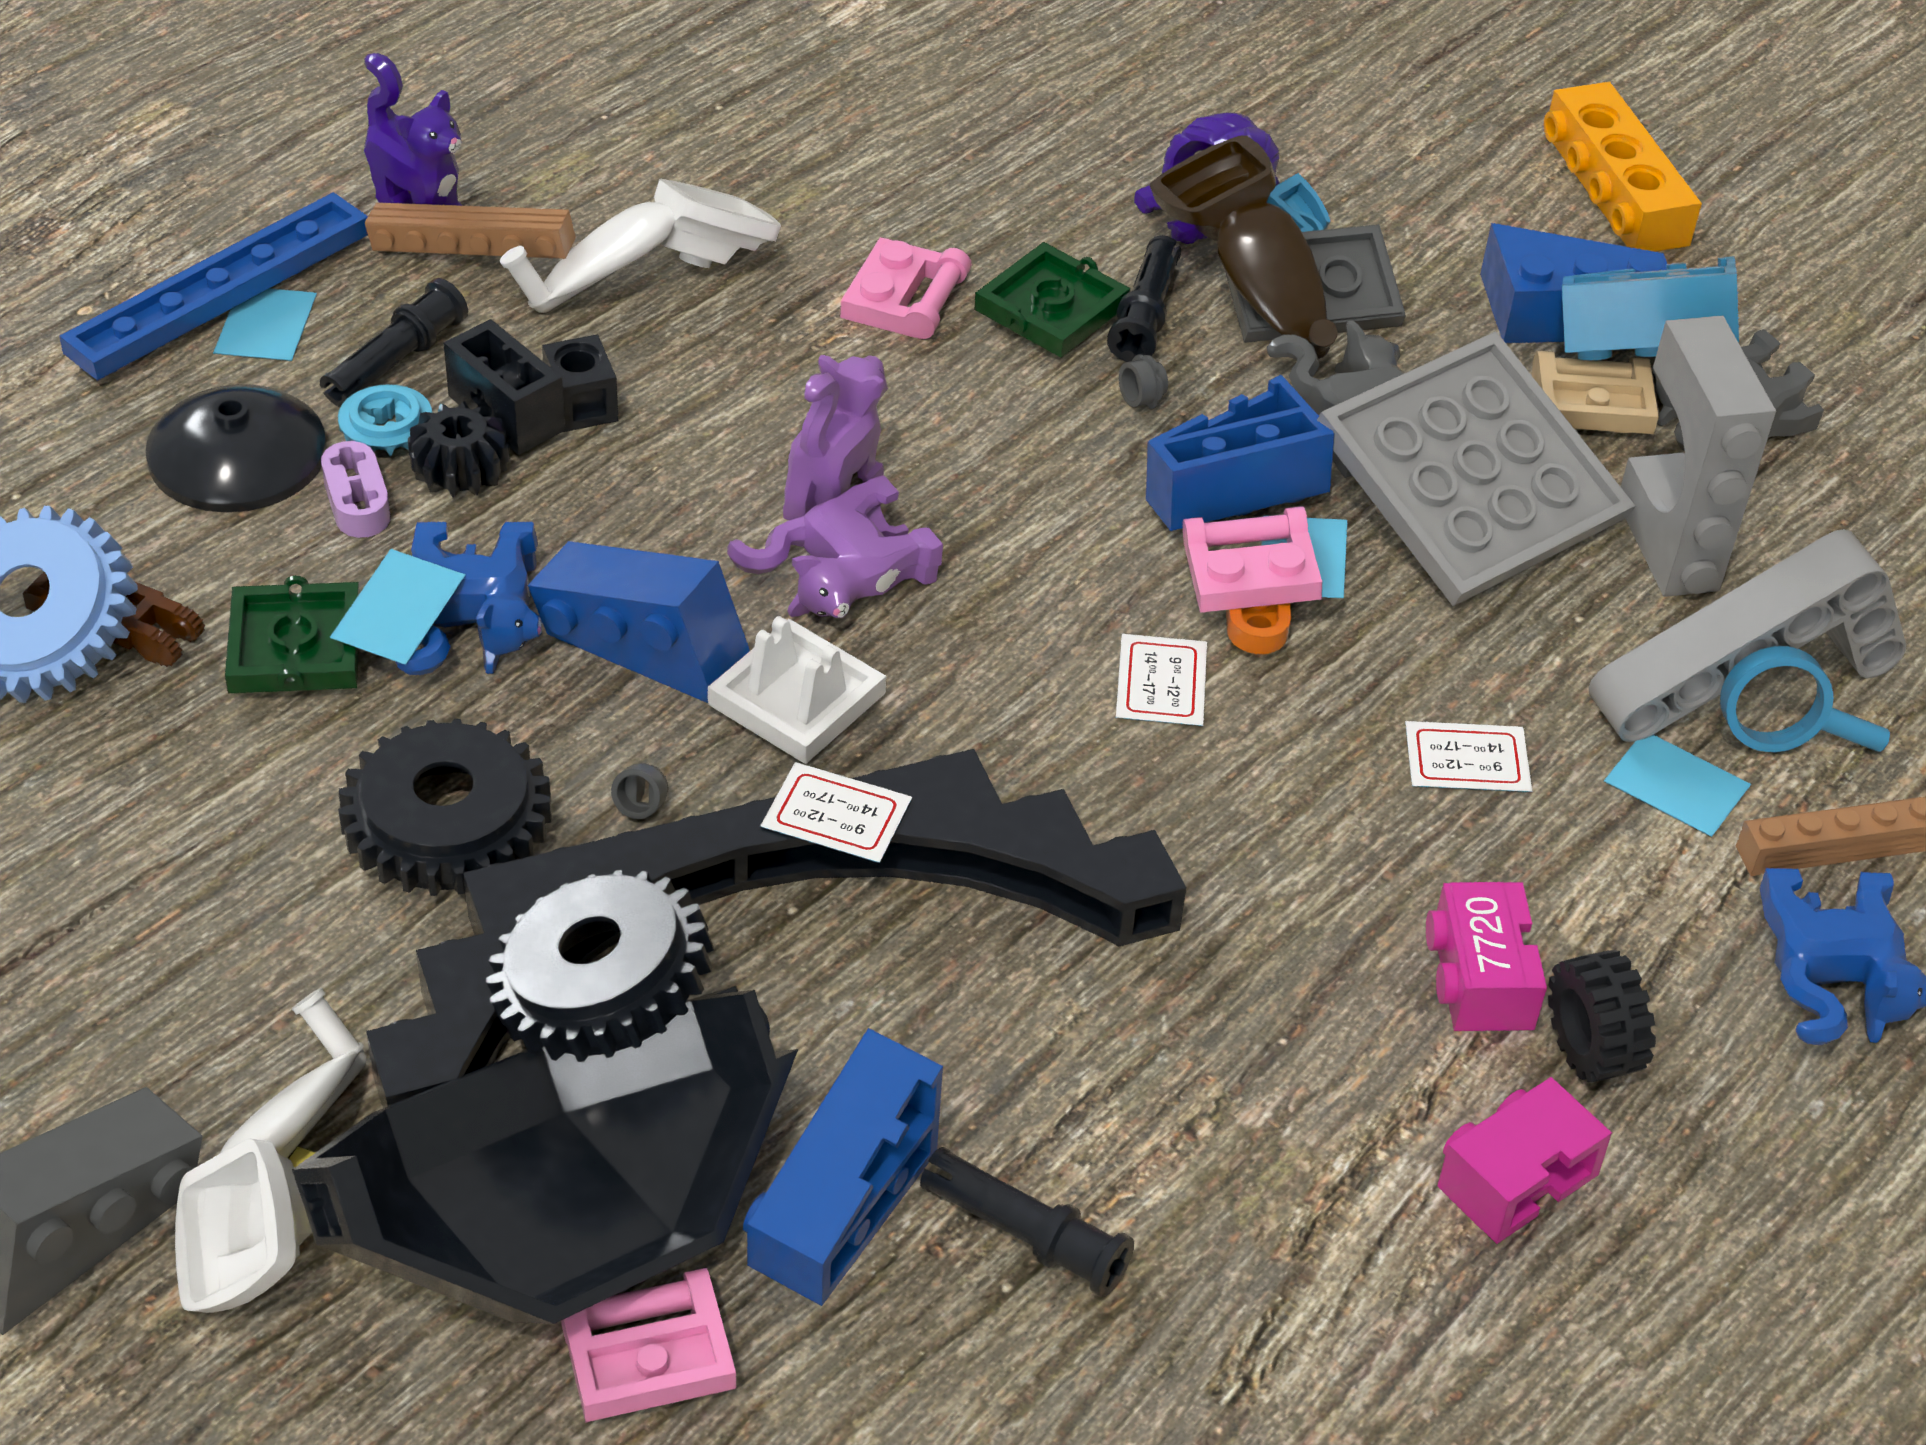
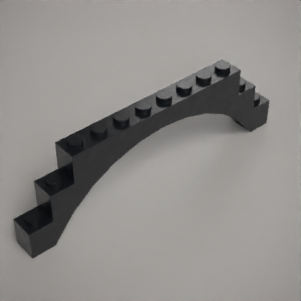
[366,749,1187,1108]

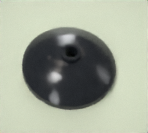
[146,384,327,513]

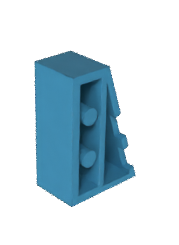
[1562,256,1739,360]

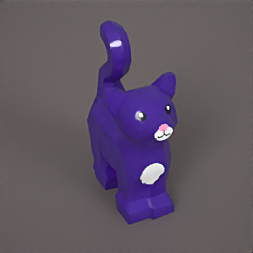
[364,53,462,206]

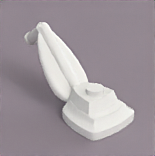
[500,179,781,313]
[175,988,366,1313]

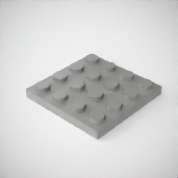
[1317,331,1636,607]

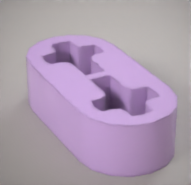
[321,441,390,538]

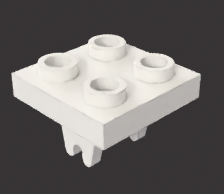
[708,616,886,764]

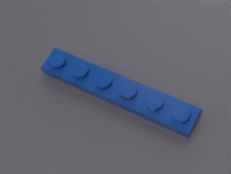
[59,192,368,381]

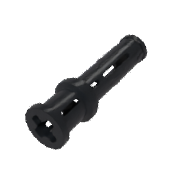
[1107,235,1181,362]
[320,278,469,407]
[920,1147,1134,1297]

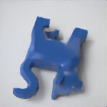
[396,522,542,675]
[1759,868,1926,1045]

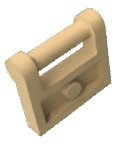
[1532,350,1659,434]

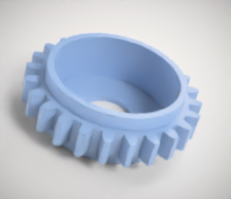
[0,506,138,703]

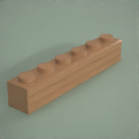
[365,203,576,259]
[1736,796,1926,876]

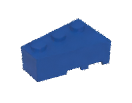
[1480,223,1667,343]
[1146,375,1334,531]
[527,541,750,703]
[743,1028,943,1306]

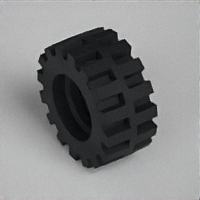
[1548,950,1656,1082]

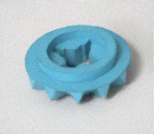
[338,384,432,456]

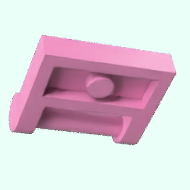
[840,237,972,339]
[1183,506,1322,613]
[561,1268,736,1423]

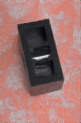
[443,319,565,455]

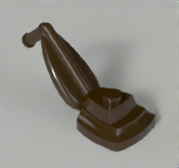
[1150,135,1338,359]

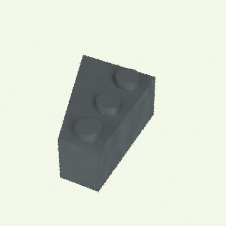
[0,1087,203,1335]

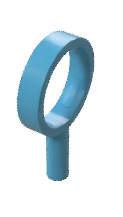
[1720,646,1890,752]

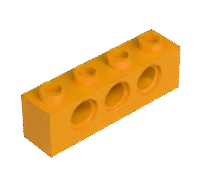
[1544,82,1702,252]

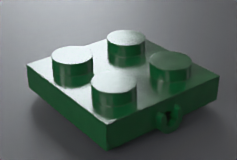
[974,242,1130,358]
[225,575,360,694]

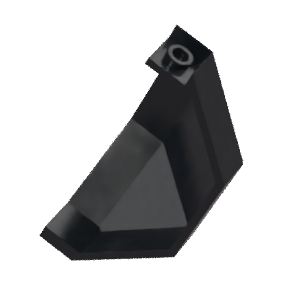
[292,986,798,1324]

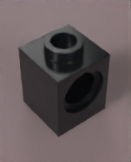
[542,334,619,432]

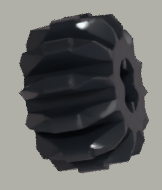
[408,401,510,498]

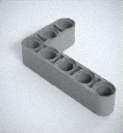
[1588,529,1906,742]

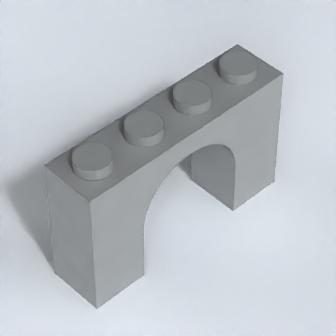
[1621,316,1776,597]

